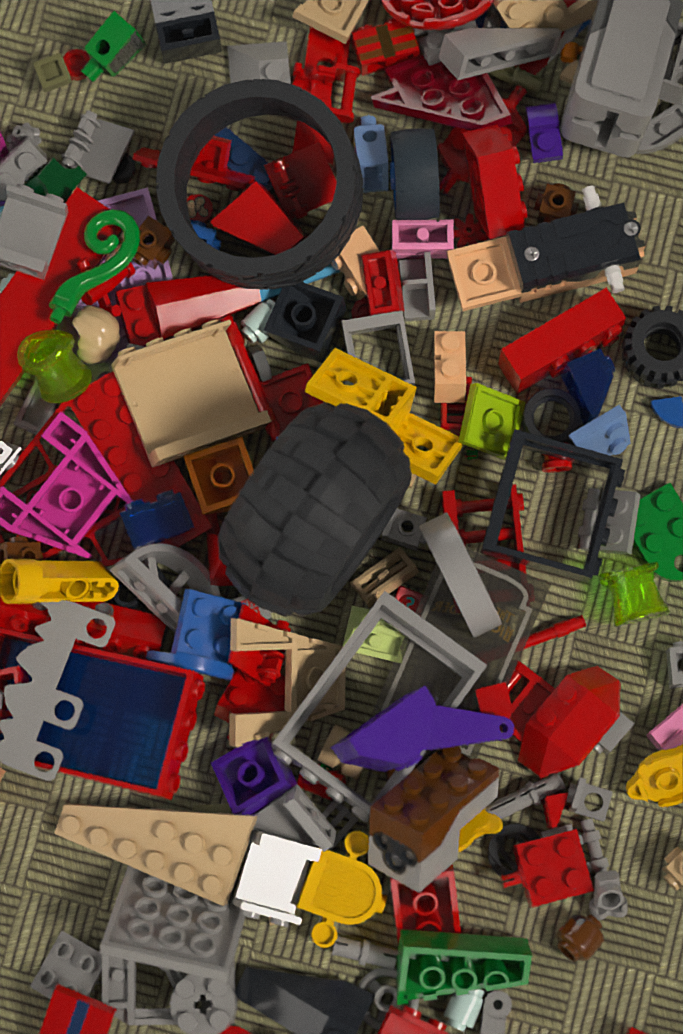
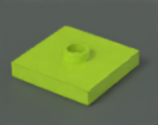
[458,383,526,460]

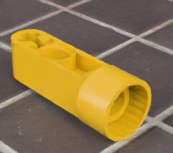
[0,559,119,604]

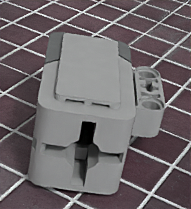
[560,0,683,157]

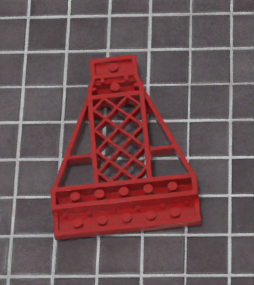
[0,371,212,567]

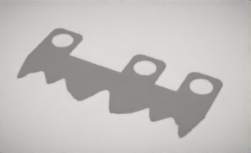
[0,600,115,781]

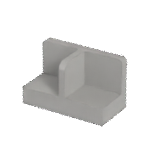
[399,252,436,322]

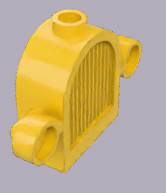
[296,831,388,948]

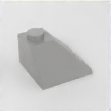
[228,41,290,84]

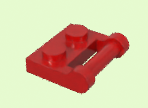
[477,659,555,743]

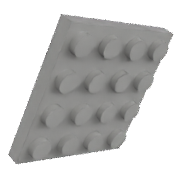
[100,866,246,982]

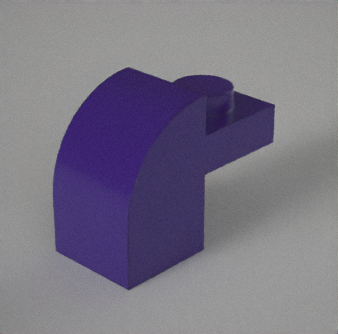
[525,103,563,163]

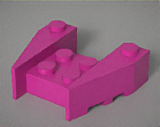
[0,412,133,559]

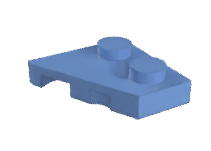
[569,405,631,456]

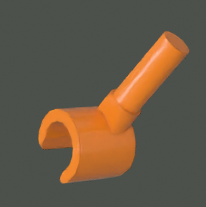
[560,42,583,63]

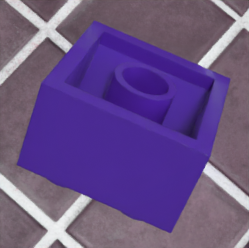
[211,736,298,815]

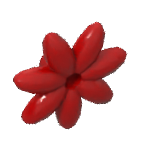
[453,213,488,248]

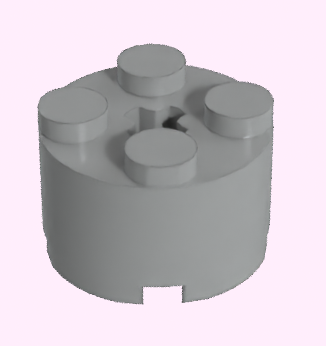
[170,974,238,1034]

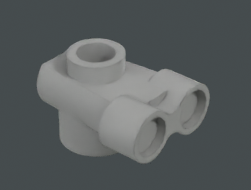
[589,870,628,920]

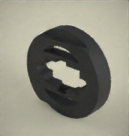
[488,824,540,881]

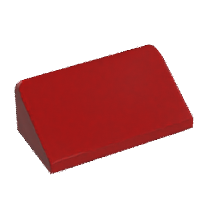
[361,250,405,316]

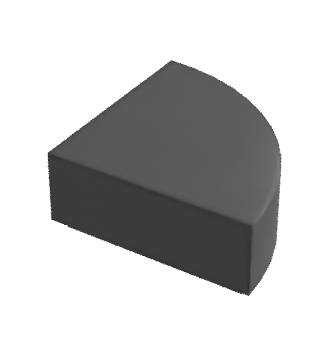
[248,345,273,382]

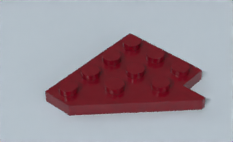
[371,55,512,131]

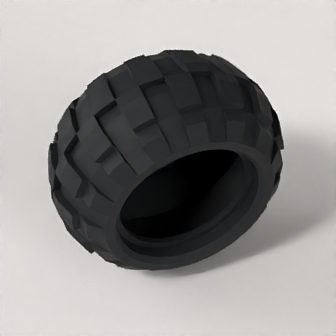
[218,403,412,617]

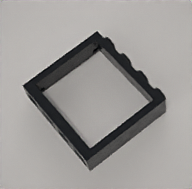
[480,429,625,583]

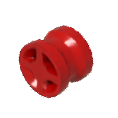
[541,442,572,473]

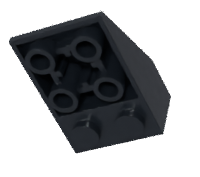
[150,0,222,64]

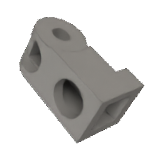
[479,991,512,1034]

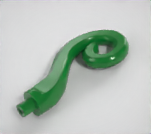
[49,209,140,324]

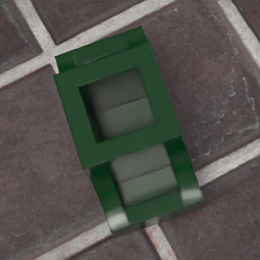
[24,157,87,203]

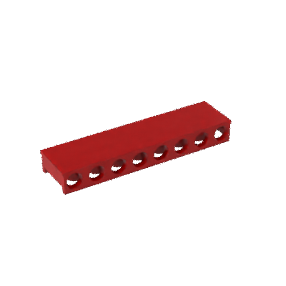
[0,187,123,407]

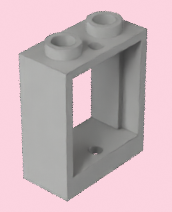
[341,311,415,386]

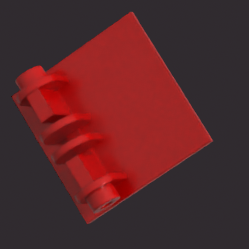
[264,141,337,219]
[228,604,291,687]

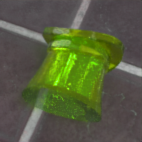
[17,330,92,403]
[598,561,670,627]

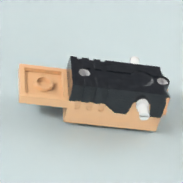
[446,186,645,312]

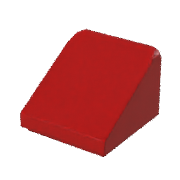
[542,793,568,830]

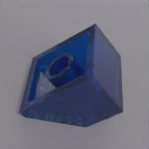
[562,349,615,425]

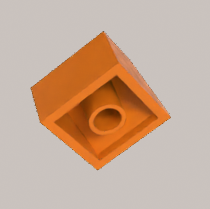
[183,437,254,515]

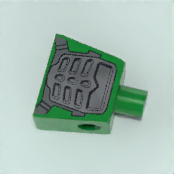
[80,11,146,83]

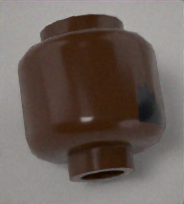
[557,914,604,962]

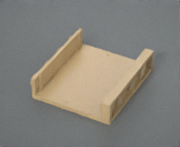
[111,319,271,468]

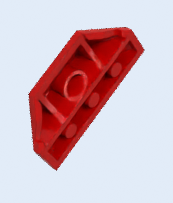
[518,666,621,779]

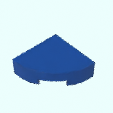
[650,396,683,428]

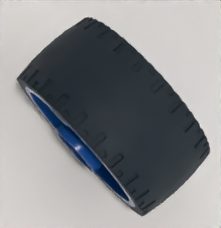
[390,129,440,220]

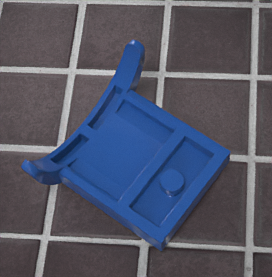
[146,589,246,680]

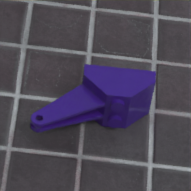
[331,686,514,772]

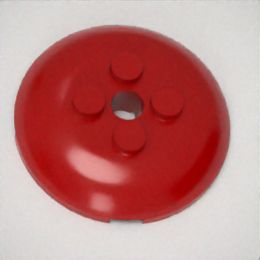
[381,0,494,30]

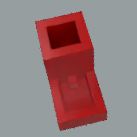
[475,681,512,732]

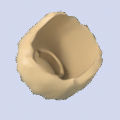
[72,305,120,364]

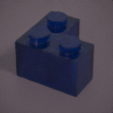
[120,489,195,550]

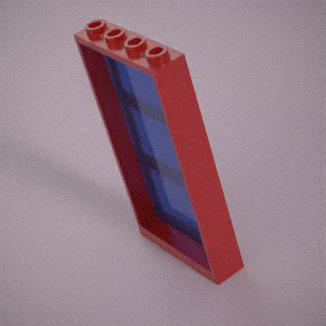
[0,628,205,800]

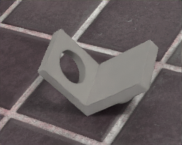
[566,777,613,822]

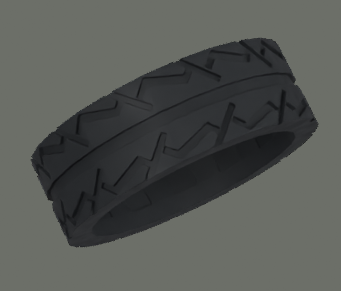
[156,79,364,290]

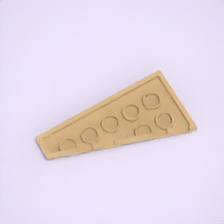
[54,803,258,906]

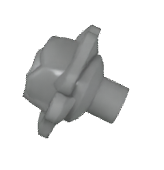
[6,123,42,151]

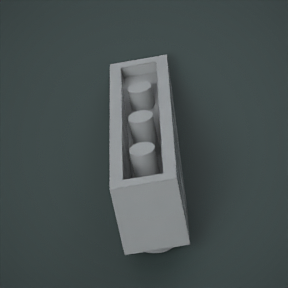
[439,28,562,80]

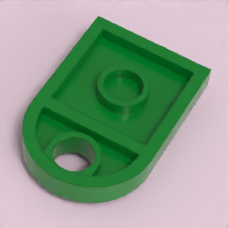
[633,483,683,582]

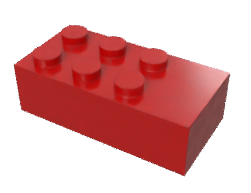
[498,287,626,394]

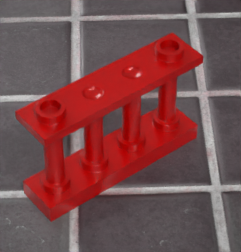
[441,484,535,618]

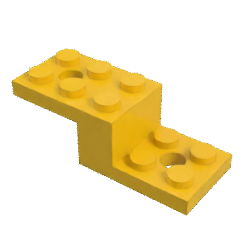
[305,348,463,485]

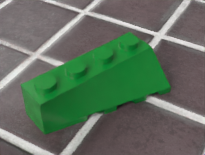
[396,930,532,1005]

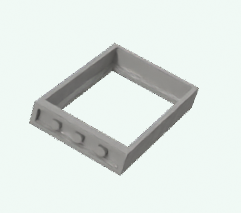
[271,591,487,822]

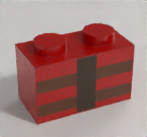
[352,18,419,76]

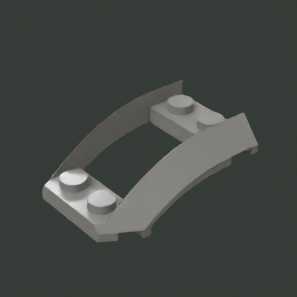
[102,954,235,1025]

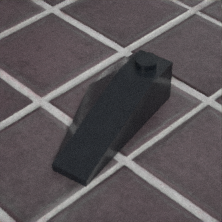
[235,966,375,1034]

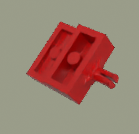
[214,669,285,740]
[500,829,594,908]

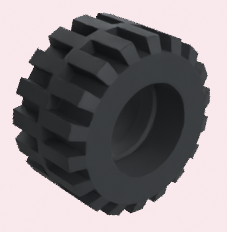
[621,305,683,389]

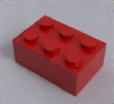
[462,124,528,239]

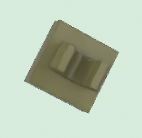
[33,52,72,93]

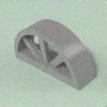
[419,512,502,638]
[109,544,221,633]

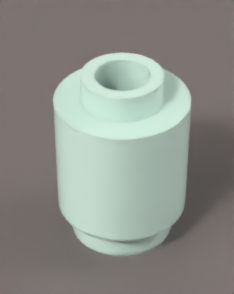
[241,299,275,344]
[443,989,485,1032]

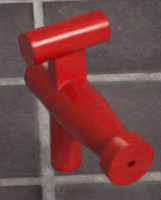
[76,258,135,317]

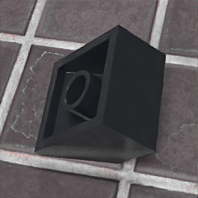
[263,282,347,363]

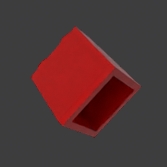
[210,181,307,255]

